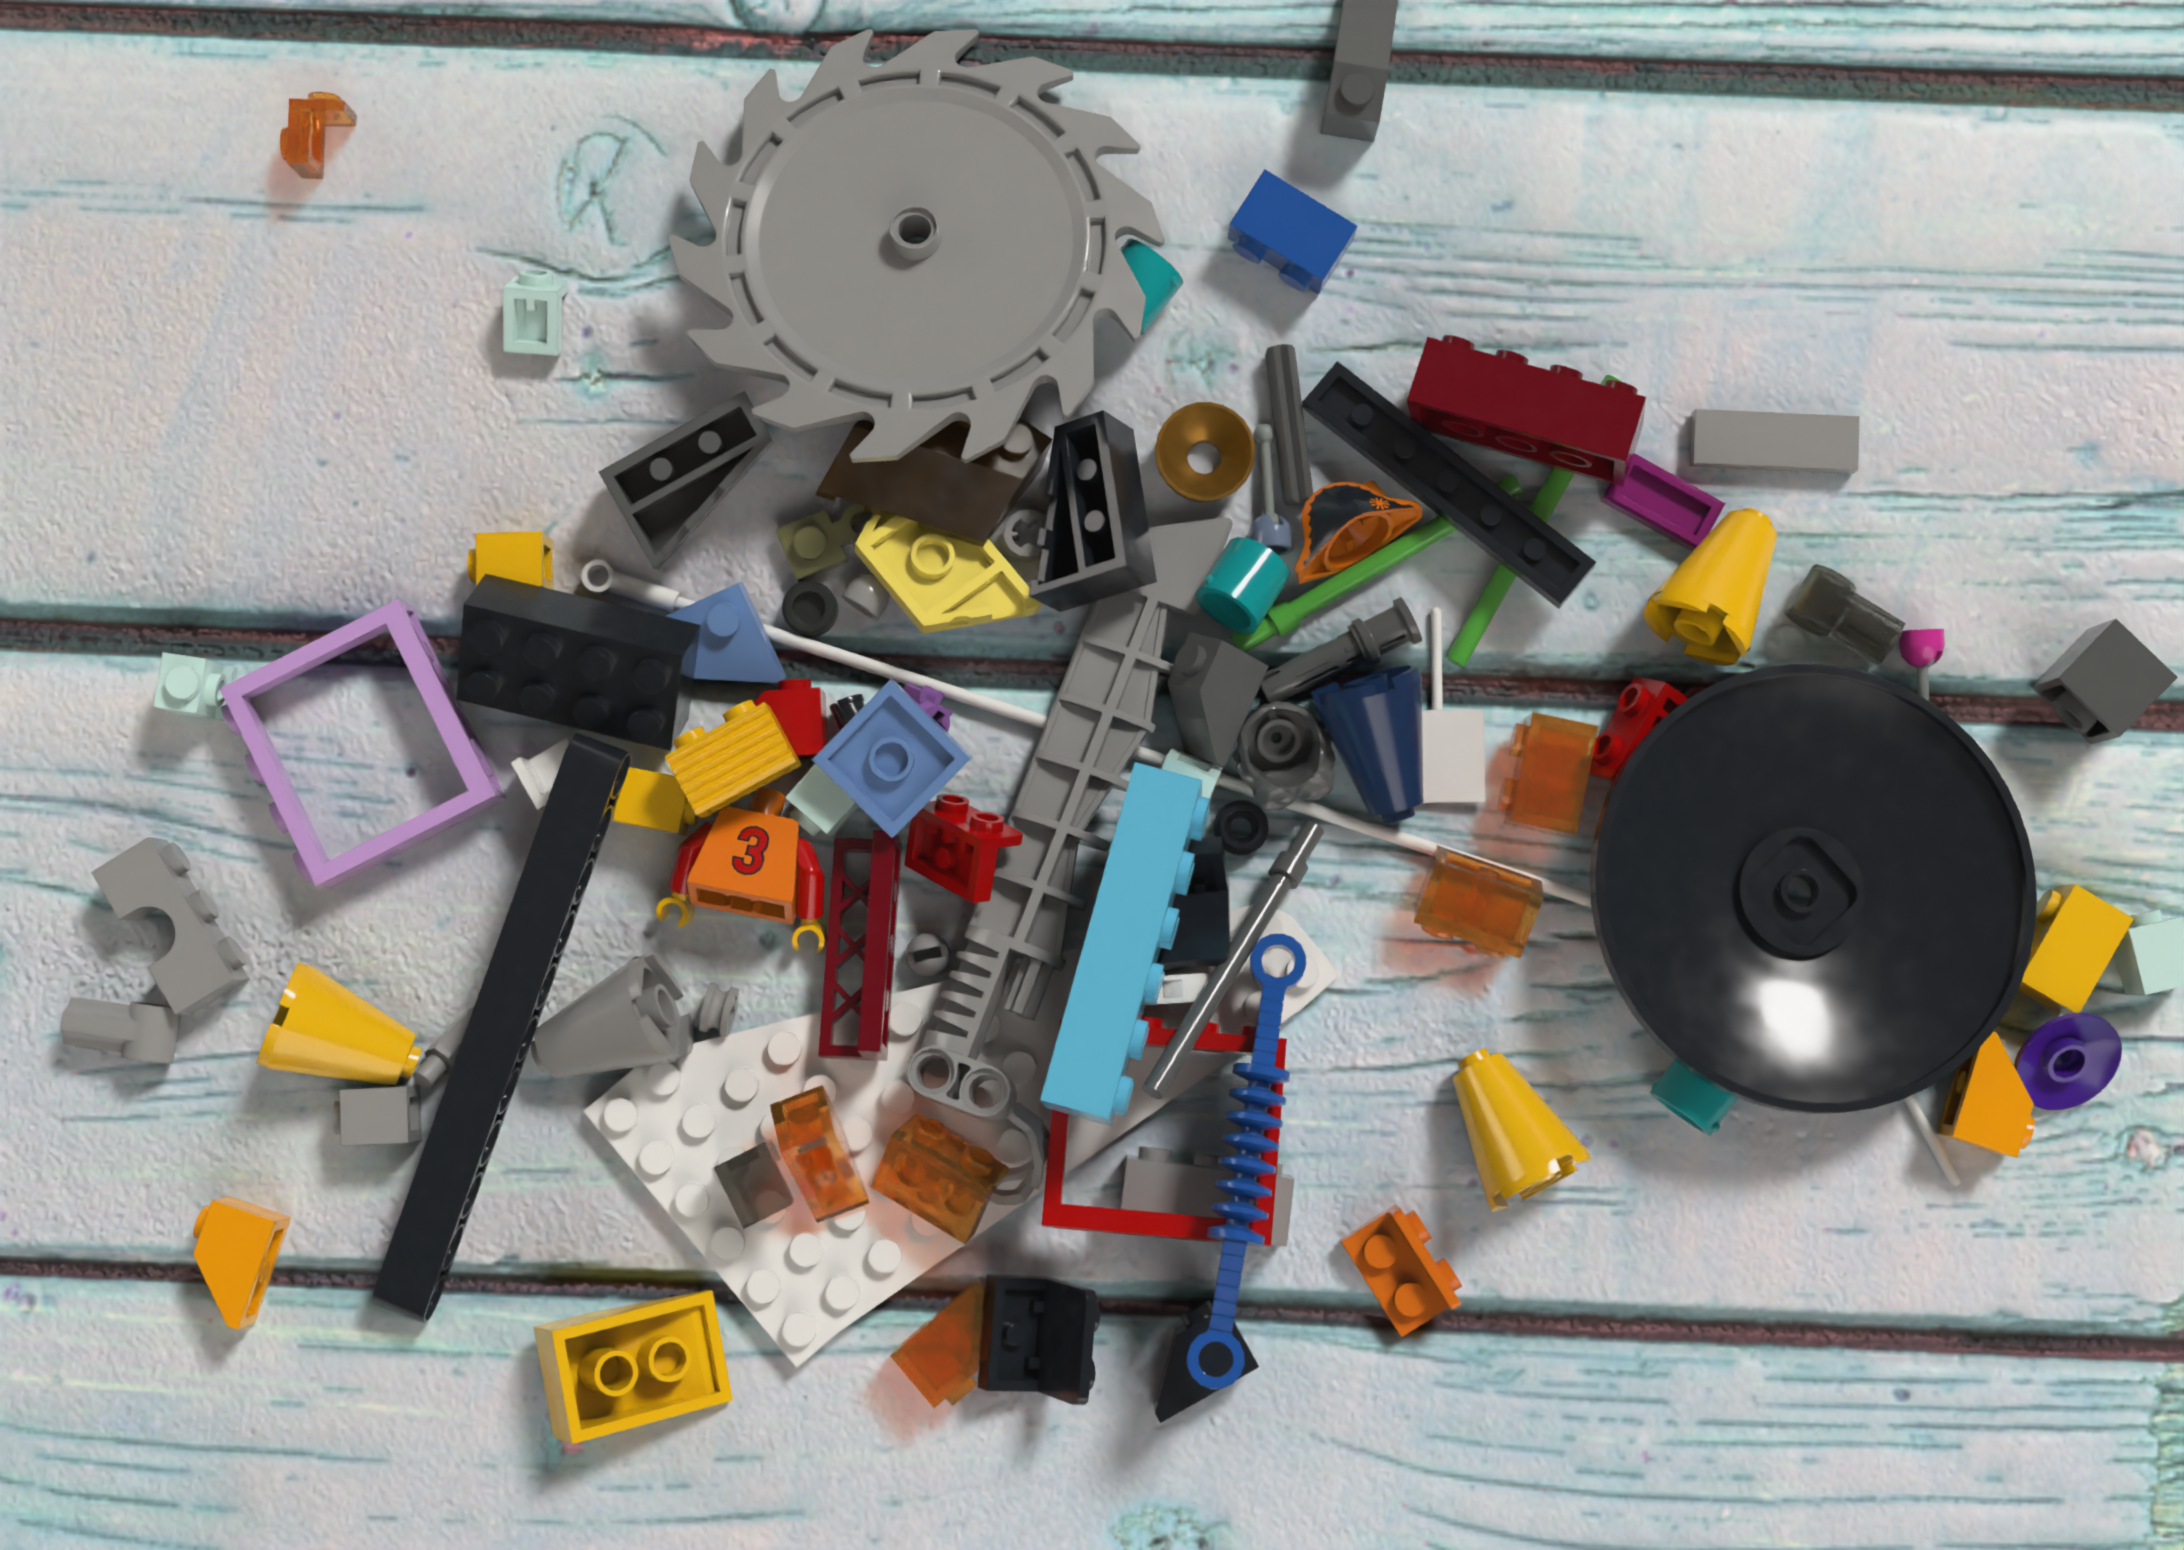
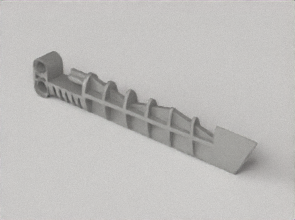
[907,518,1233,1122]

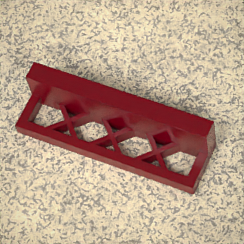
[818,830,902,1061]

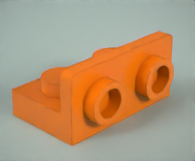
[1340,1204,1462,1337]

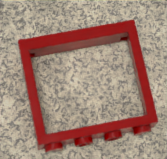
[1041,1016,1287,1247]

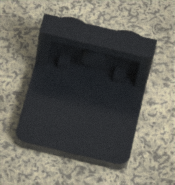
[1157,836,1230,970]
[977,1274,1100,1405]

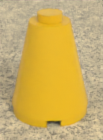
[1643,508,1777,666]
[256,962,423,1086]
[1452,1048,1592,1212]

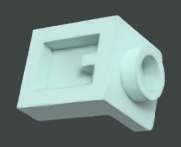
[503,269,568,356]

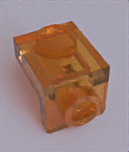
[280,92,357,179]

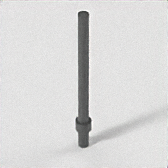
[1142,821,1324,1099]

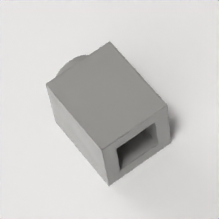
[332,1085,422,1146]

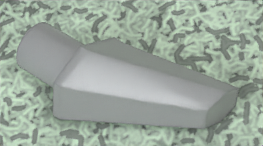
[413,1007,474,1089]

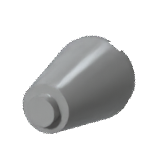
[531,954,694,1078]

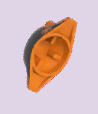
[1294,481,1422,584]

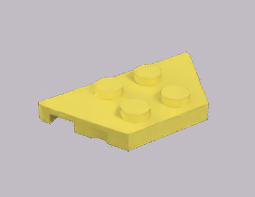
[855,512,1042,634]

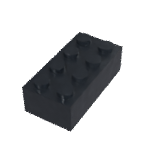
[456,574,701,751]

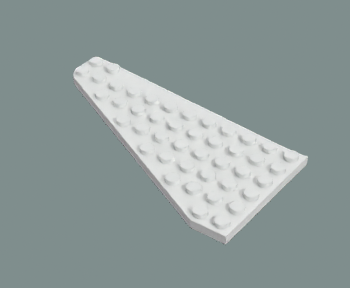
[583,905,1341,1368]

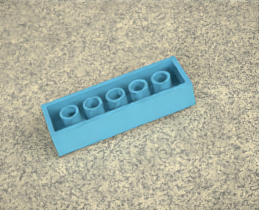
[1040,762,1210,1126]

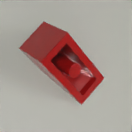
[754,679,828,760]

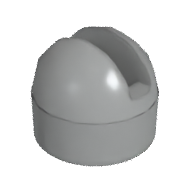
[842,573,890,620]
[906,933,951,977]

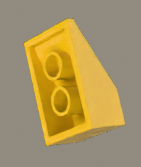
[533,1290,733,1444]

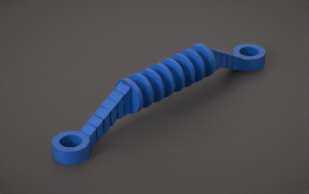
[1187,934,1306,1389]

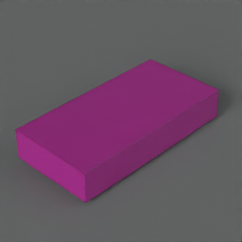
[1600,453,1726,551]

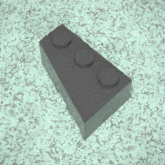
[598,391,774,570]

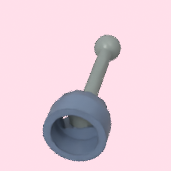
[1249,424,1293,555]

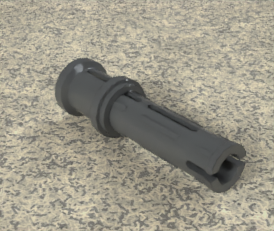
[1260,597,1422,704]

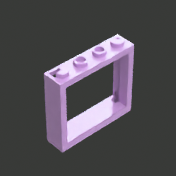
[220,599,507,888]

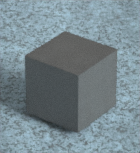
[2031,619,2178,744]

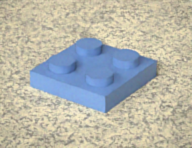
[812,679,972,838]

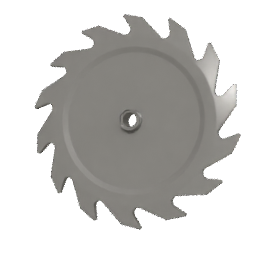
[668,29,1165,464]

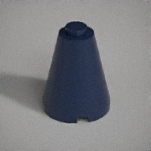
[1311,665,1424,823]

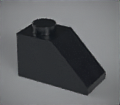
[1154,1300,1259,1423]

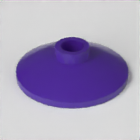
[2014,1013,2122,1110]

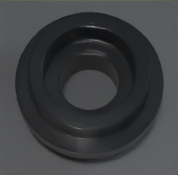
[1213,800,1269,855]

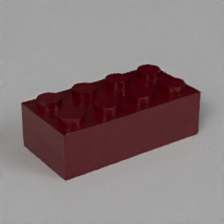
[1407,335,1646,487]

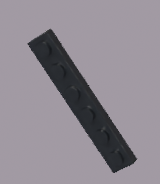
[1302,361,1596,609]

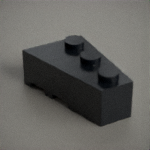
[1029,410,1157,612]

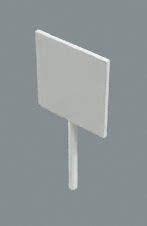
[1422,607,1485,803]

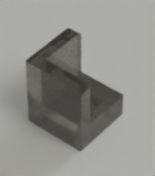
[714,1139,794,1229]

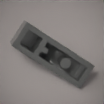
[1321,0,1398,142]

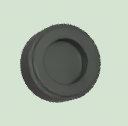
[782,580,838,637]

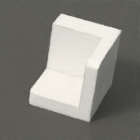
[511,738,571,812]

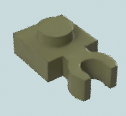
[776,503,869,583]

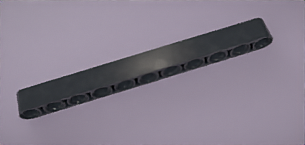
[372,733,631,1323]

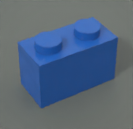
[1228,169,1358,294]

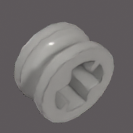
[1003,509,1046,562]
[699,983,739,1037]

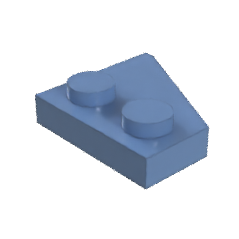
[666,581,787,683]

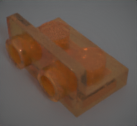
[870,1114,1010,1244]

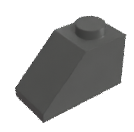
[1167,632,1269,767]

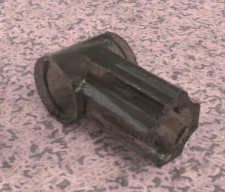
[1784,564,1906,665]

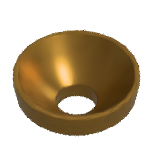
[1155,402,1255,503]

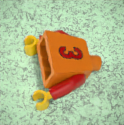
[656,787,826,953]

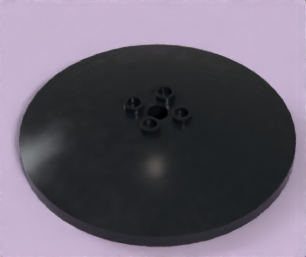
[1590,664,2037,1114]

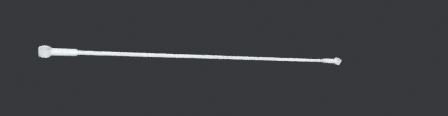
[581,560,1591,907]

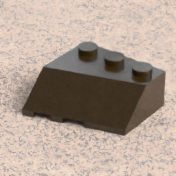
[816,417,1053,547]

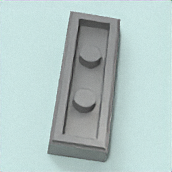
[1690,409,1860,474]

